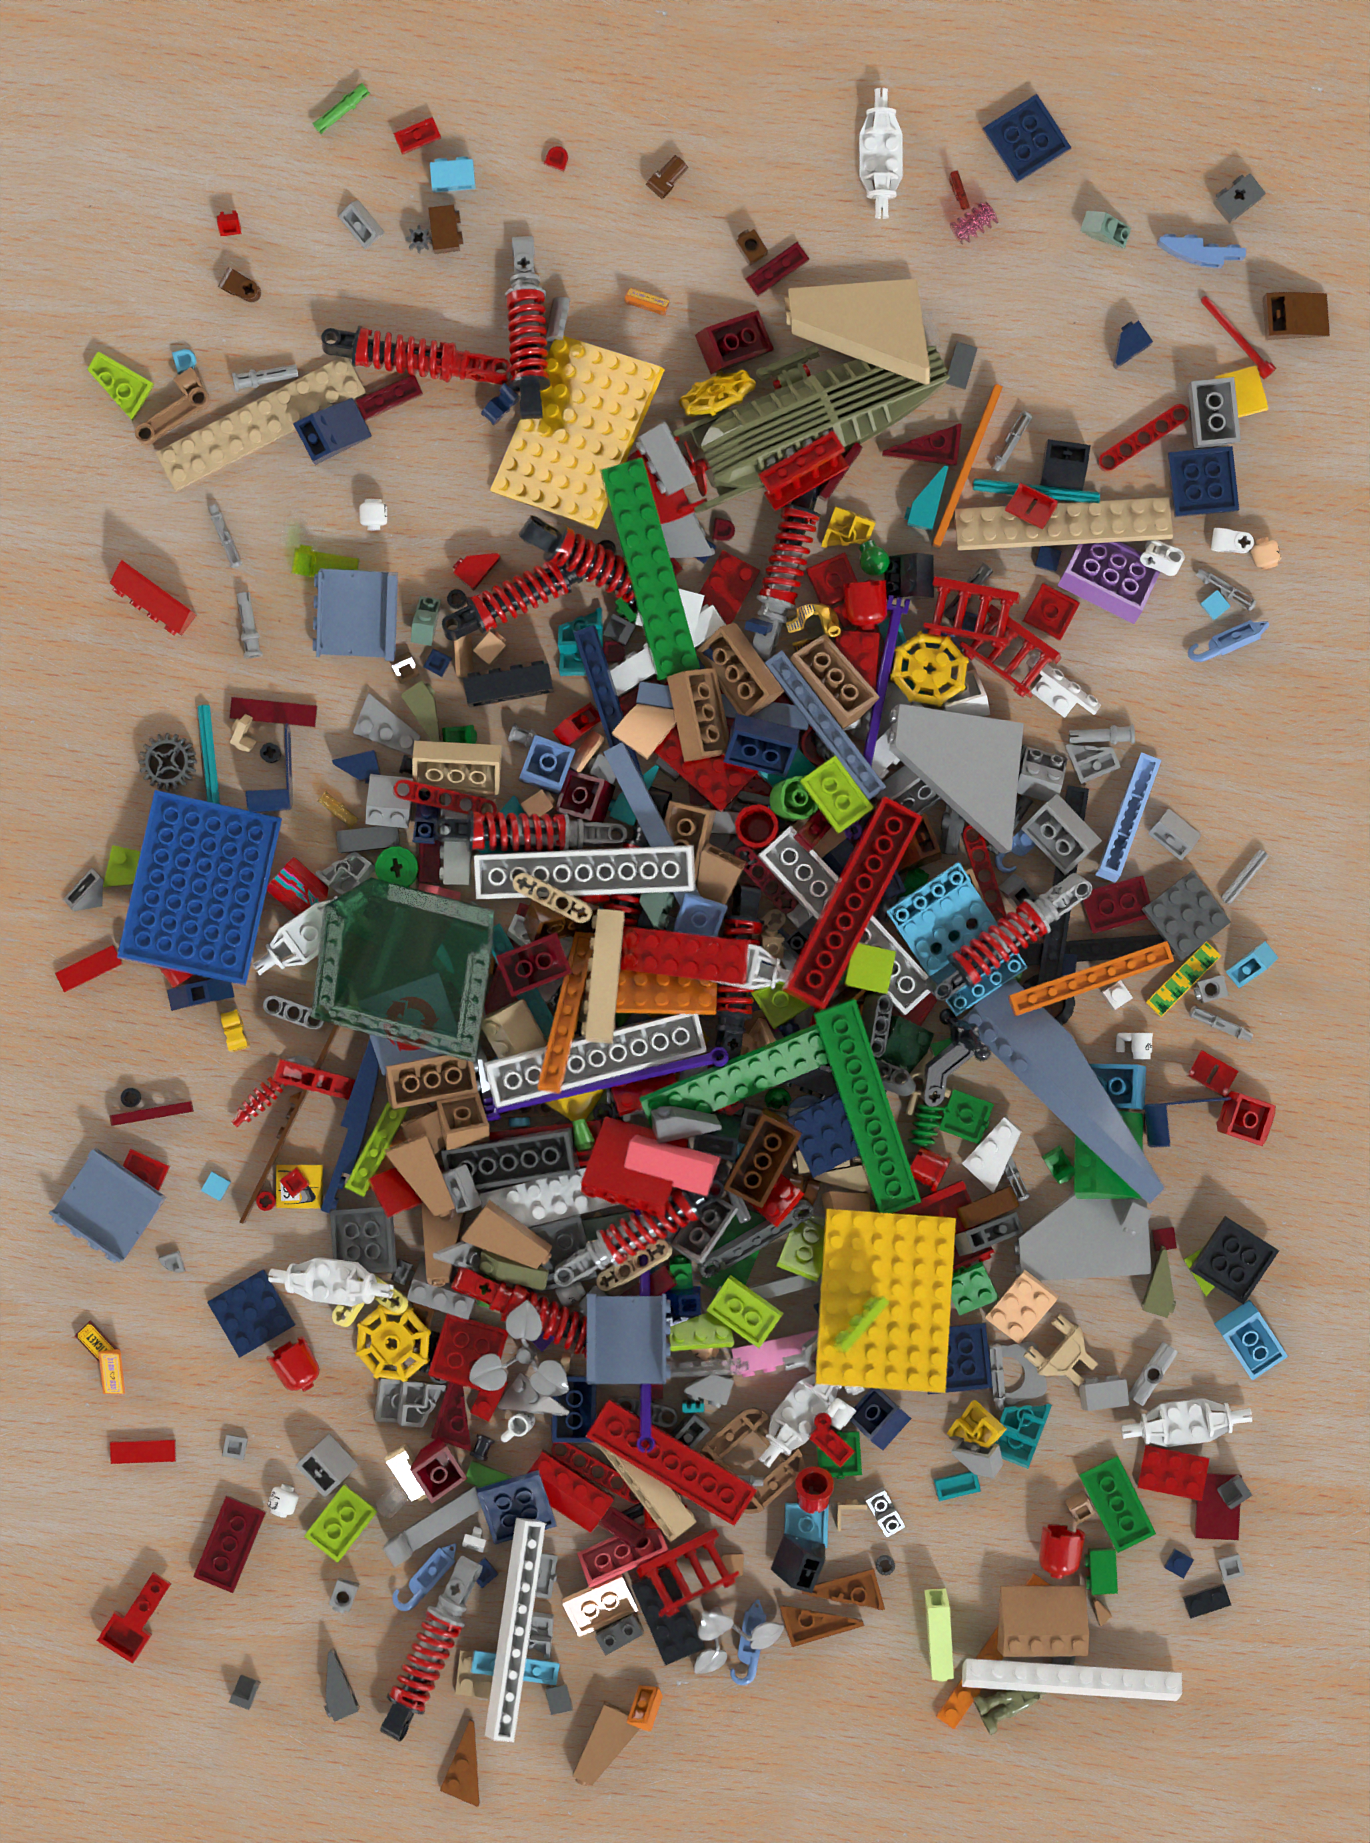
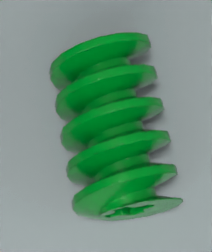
[908,1102,944,1149]

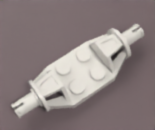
[859,88,903,219]
[252,890,366,975]
[712,944,791,990]
[269,1257,393,1306]
[759,1373,842,1468]
[1121,1398,1252,1447]

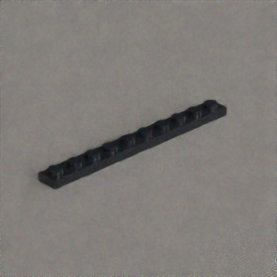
[1037,785,1089,986]

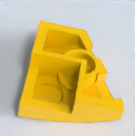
[821,506,876,548]
[947,1400,1007,1448]

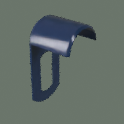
[246,723,293,812]
[1144,1097,1231,1148]

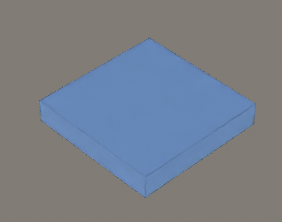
[672,893,727,937]

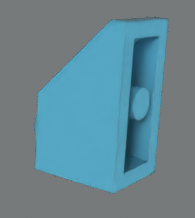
[1226,941,1278,988]

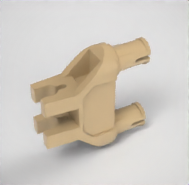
[1023,1313,1098,1386]

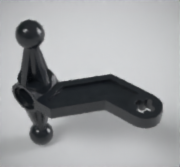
[921,1008,991,1107]

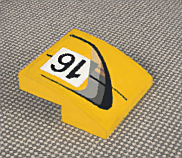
[276,1164,323,1208]

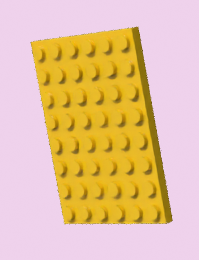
[490,336,665,529]
[815,1209,956,1393]

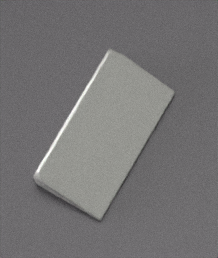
[338,200,385,249]
[441,1165,482,1214]

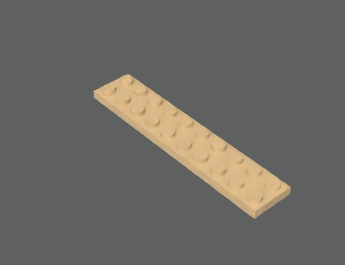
[155,357,366,491]
[954,497,1173,550]

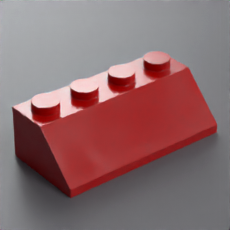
[110,560,197,636]
[526,1449,615,1533]

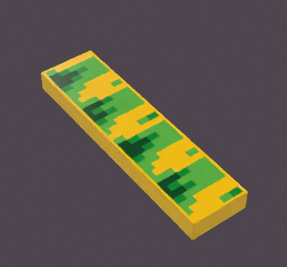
[1145,941,1221,1017]

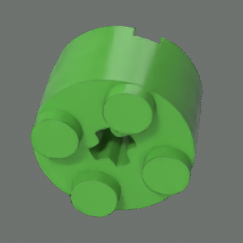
[770,776,818,822]

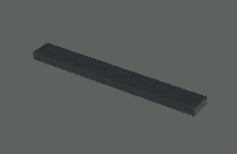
[1017,934,1175,966]

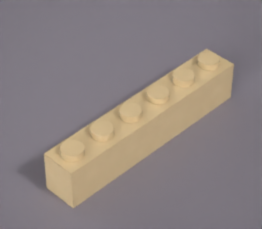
[582,909,625,1044]
[596,1443,696,1542]

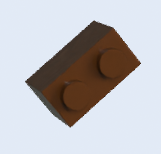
[428,204,464,254]

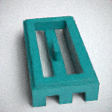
[682,1399,704,1413]

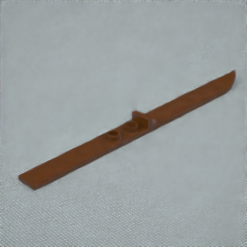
[239,986,351,1224]

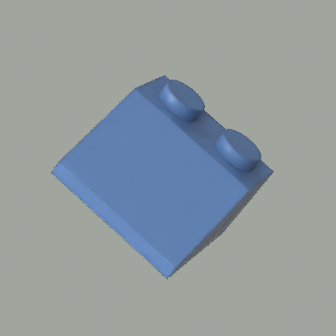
[518,735,575,795]

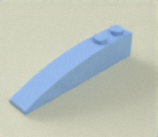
[1095,752,1161,883]

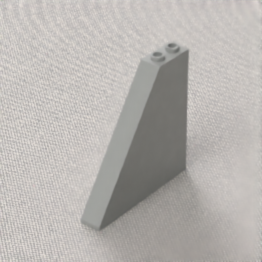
[887,704,1024,853]
[1014,1147,1152,1281]

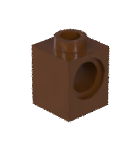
[736,229,768,266]

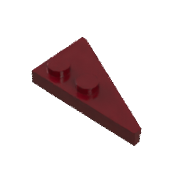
[882,423,962,466]
[430,1382,471,1451]

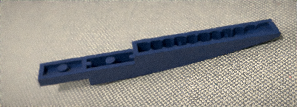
[321,1039,380,1213]

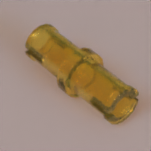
[317,791,359,829]

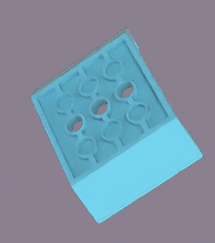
[886,862,1028,1016]

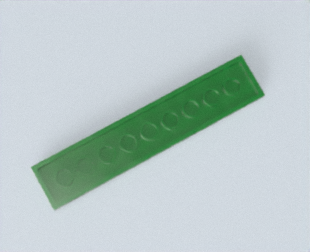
[600,458,700,680]
[813,999,921,1214]
[639,1024,829,1130]

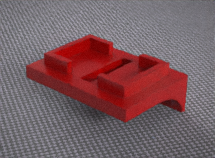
[1005,482,1058,530]
[1187,1050,1239,1097]

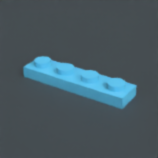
[470,1650,560,1685]

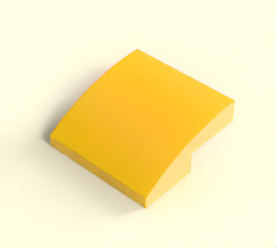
[1215,366,1268,418]
[545,1089,605,1121]

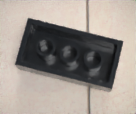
[463,660,554,707]
[631,1567,705,1666]

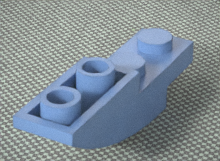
[1158,234,1246,269]

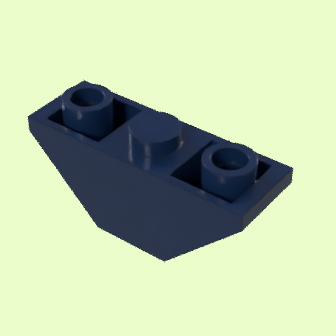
[412,791,441,844]
[167,979,235,1011]

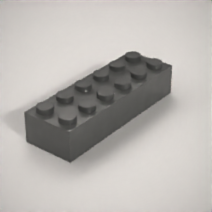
[441,1127,580,1189]

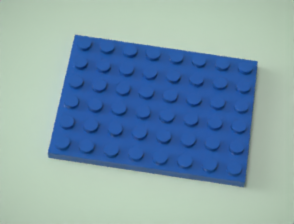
[117,790,282,986]

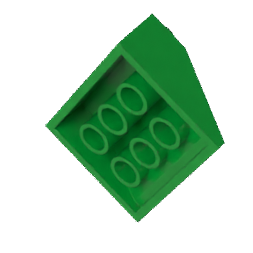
[1074,1111,1143,1199]

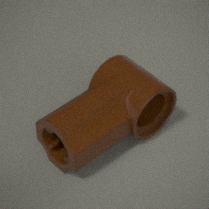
[646,155,688,199]

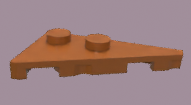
[802,1568,885,1610]
[780,1605,864,1647]
[440,1719,480,1807]

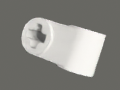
[1211,528,1254,554]
[1140,540,1185,576]

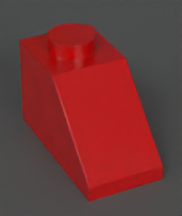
[453,553,501,591]
[552,702,601,747]

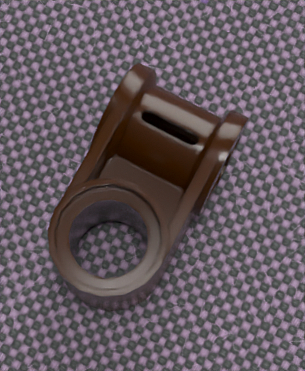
[218,267,261,303]

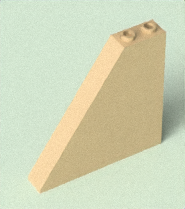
[784,279,930,384]

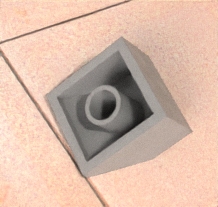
[366,774,413,828]

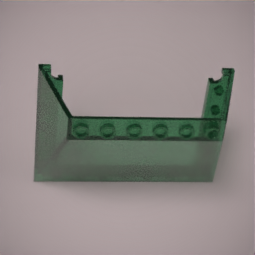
[311,877,494,1063]

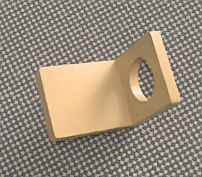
[837,1499,867,1531]

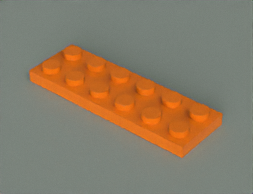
[586,970,717,1015]

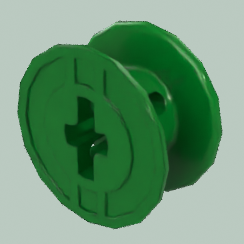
[375,846,419,890]

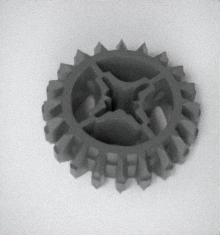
[138,733,197,791]

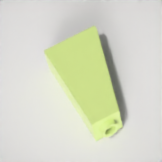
[924,1588,954,1681]

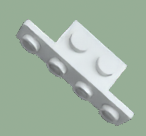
[1026,654,1101,718]

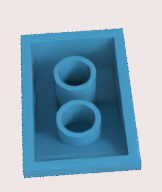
[1089,1064,1146,1109]
[1214,1300,1288,1381]

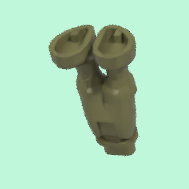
[973,1689,1049,1735]

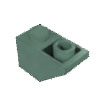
[1080,211,1131,248]
[410,596,441,646]
[640,892,676,930]

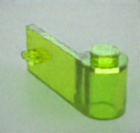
[291,544,360,577]

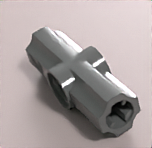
[939,803,965,855]

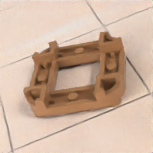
[700,1407,804,1514]

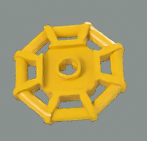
[679,370,756,417]
[890,631,969,707]
[355,1304,431,1382]

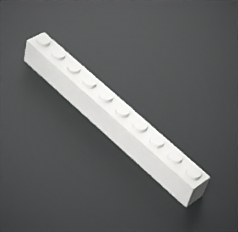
[485,1518,546,1742]
[962,1659,1182,1701]

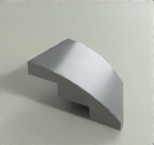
[661,513,715,558]
[374,1378,446,1427]

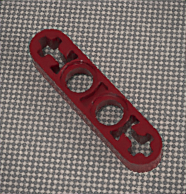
[733,845,796,913]
[109,1101,194,1126]

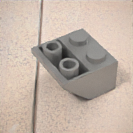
[1017,747,1068,802]
[684,1370,734,1408]
[295,1433,359,1497]

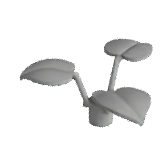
[470,1300,569,1396]
[694,1607,784,1674]

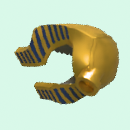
[782,603,841,653]

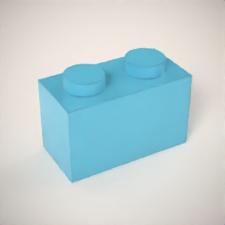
[430,156,476,193]

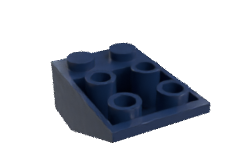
[293,398,372,465]

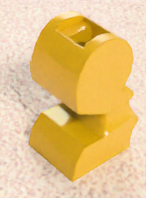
[220,1009,250,1052]

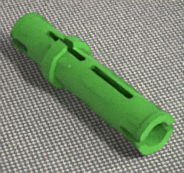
[312,83,370,134]

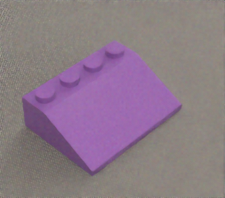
[1057,542,1160,624]

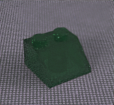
[875,1016,935,1074]

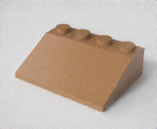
[997,1585,1089,1657]

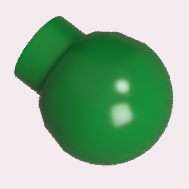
[859,540,889,576]

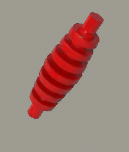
[231,1077,288,1128]

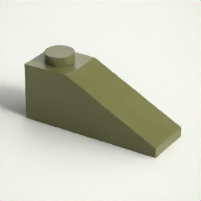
[401,680,441,742]
[1141,1245,1176,1318]
[479,1250,549,1290]

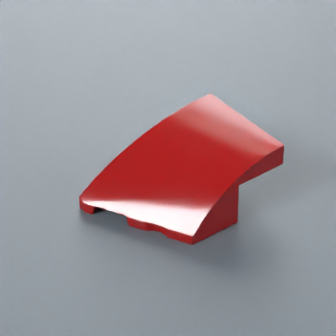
[368,1168,424,1218]

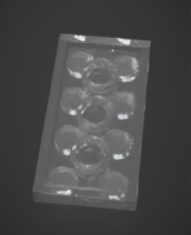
[666,1357,749,1377]

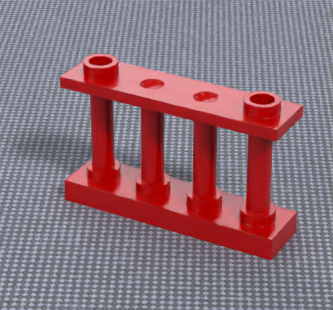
[758,431,849,511]
[923,576,1020,648]
[960,604,1062,699]
[636,1528,740,1617]

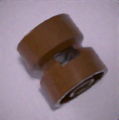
[789,1172,821,1207]

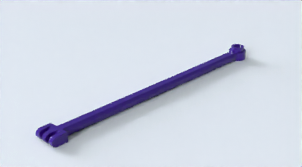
[844,595,910,840]
[483,1047,729,1122]
[633,1209,655,1453]

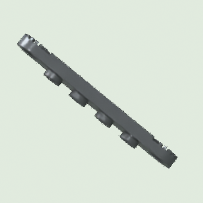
[698,1200,814,1278]

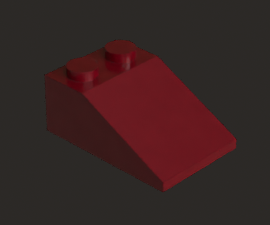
[695,310,774,374]
[495,933,572,997]

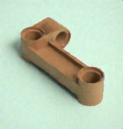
[135,367,210,445]

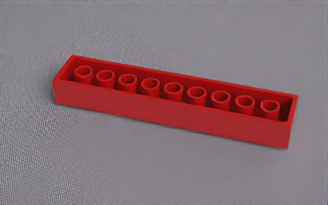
[782,796,922,1010]

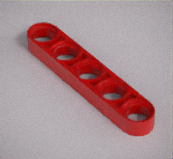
[1098,404,1189,472]
[393,780,497,817]
[962,825,1007,919]
[551,1442,640,1504]

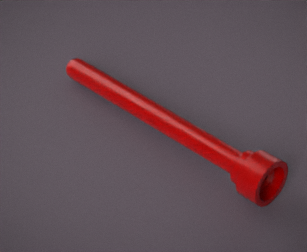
[1201,296,1277,380]

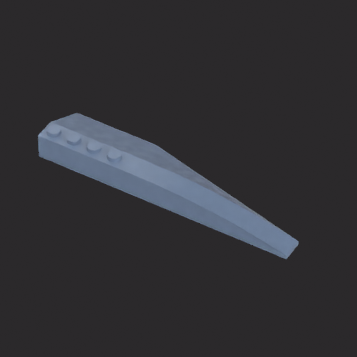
[962,978,1165,1204]

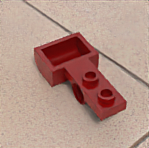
[96,1572,172,1664]

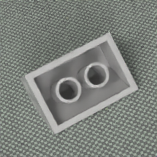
[1187,377,1241,449]
[636,422,695,497]
[875,765,942,815]
[1021,794,1102,875]
[671,1198,738,1264]
[407,1257,475,1320]

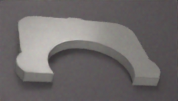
[1001,1341,1047,1405]

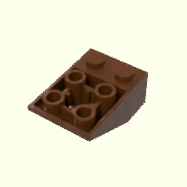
[1262,292,1330,340]
[896,813,942,875]

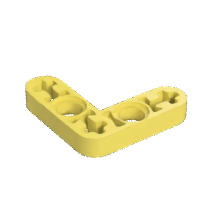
[332,1273,408,1327]

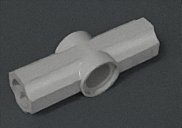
[1128,1341,1178,1406]

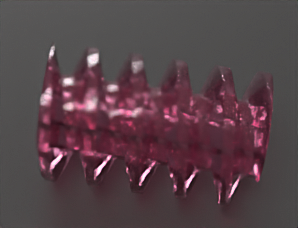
[950,202,999,245]

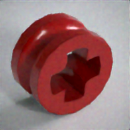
[256,1191,276,1211]

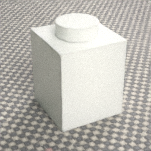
[1100,980,1133,1010]

